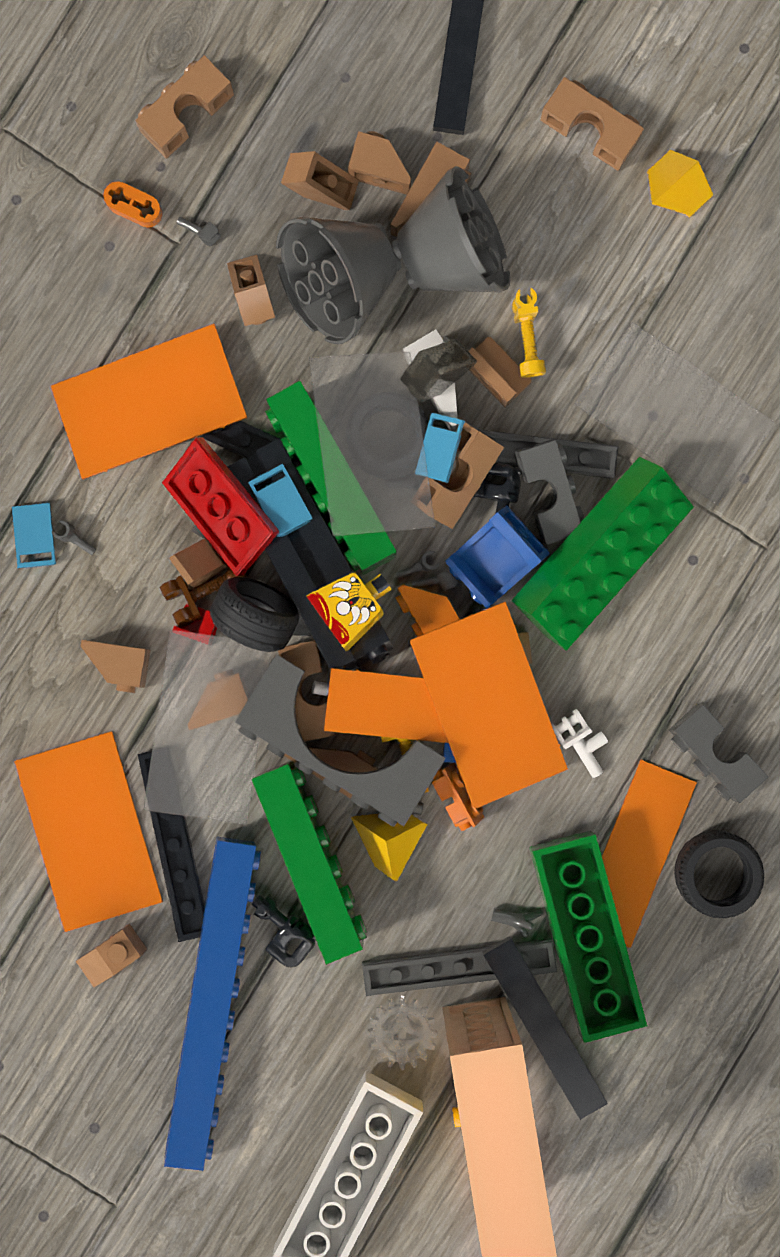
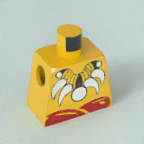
[307,572,392,651]

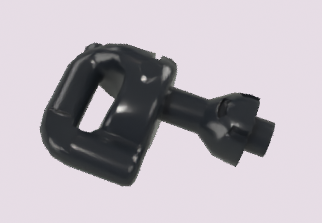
[473,463,521,514]
[251,894,316,968]

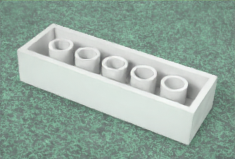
[272,1071,423,1257]

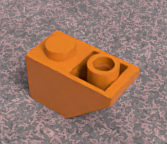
[395,585,460,637]

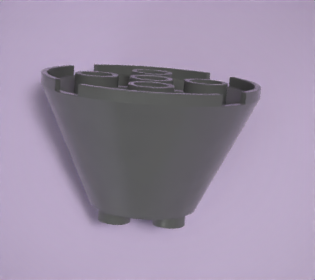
[392,166,510,293]
[276,217,401,344]

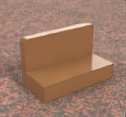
[462,337,532,408]

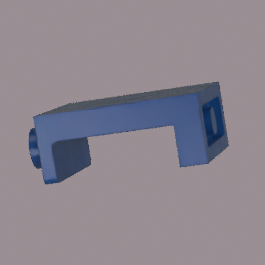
[445,506,550,608]

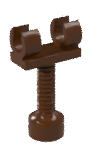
[159,565,247,628]

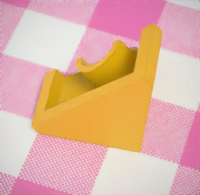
[647,150,713,218]
[351,813,428,881]

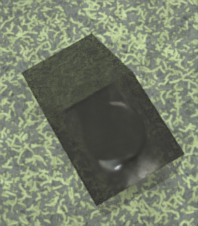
[400,339,477,402]

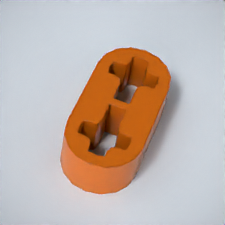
[103,181,163,228]

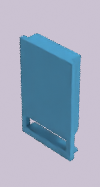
[415,413,465,483]
[248,464,313,537]
[12,503,56,568]

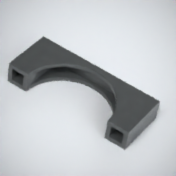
[235,654,445,827]

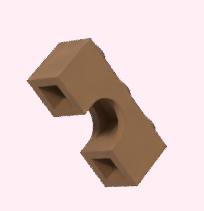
[135,55,234,159]
[540,77,644,171]
[410,422,504,529]
[274,640,336,741]

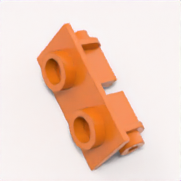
[431,763,485,831]

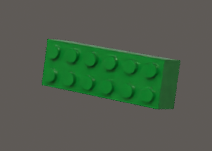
[265,381,397,576]
[511,457,694,651]
[251,761,367,965]
[529,830,648,1043]

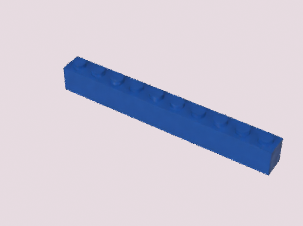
[164,836,261,1171]

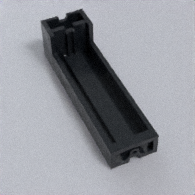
[227,439,394,671]

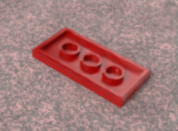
[162,437,280,576]

